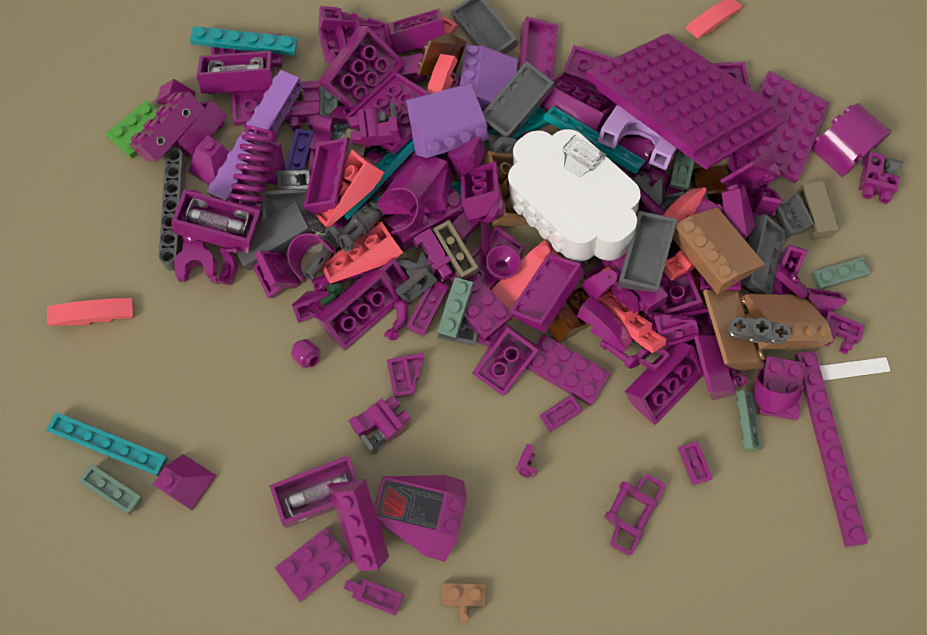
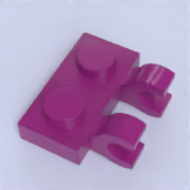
[824,311,865,354]

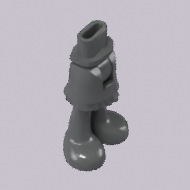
[325,199,384,252]

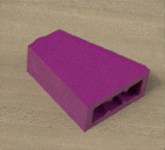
[722,183,756,238]

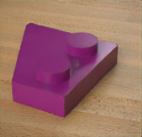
[652,312,700,348]
[387,353,424,398]

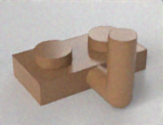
[442,583,485,624]

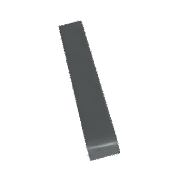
[159,147,186,271]

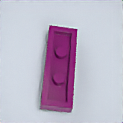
[406,281,449,337]

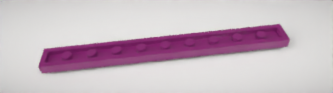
[794,351,868,547]

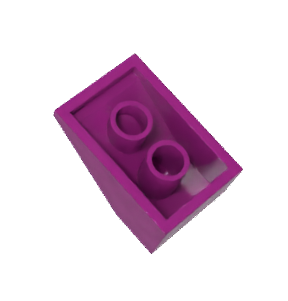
[472,323,539,396]

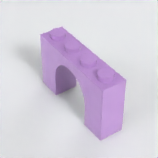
[598,105,678,170]

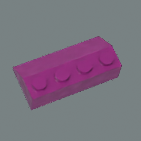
[383,188,464,251]
[315,269,401,350]
[625,342,704,425]
[327,479,390,571]

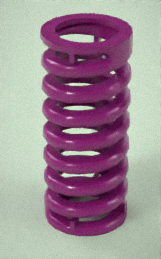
[228,124,278,211]

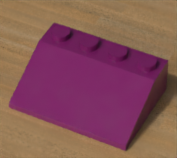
[317,26,405,110]
[540,73,617,132]

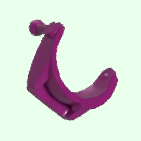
[210,247,239,285]

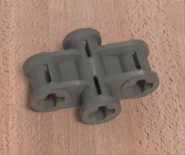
[728,317,791,344]

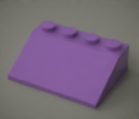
[460,46,518,112]
[406,83,488,158]

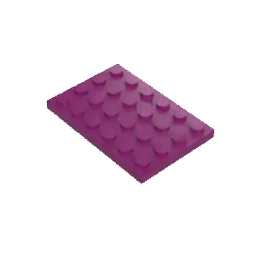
[737,71,829,183]

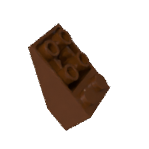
[417,32,467,76]
[691,166,729,216]
[548,287,591,343]

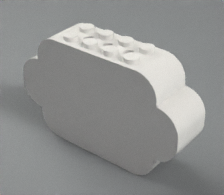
[508,129,640,262]

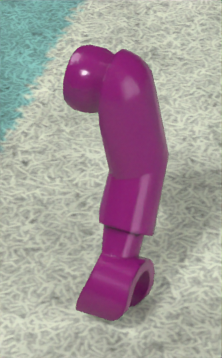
[384,300,408,340]

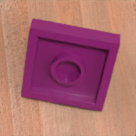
[253,250,300,298]

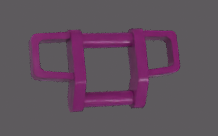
[600,340,669,372]
[604,474,665,556]

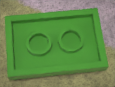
[105,100,157,159]

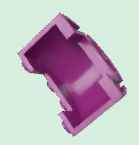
[811,103,892,177]

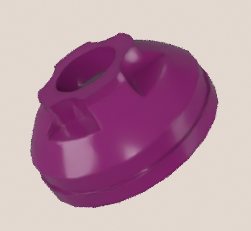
[479,192,505,223]
[486,245,521,280]

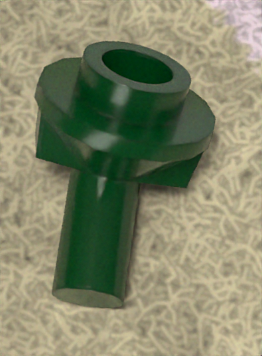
[319,282,345,307]

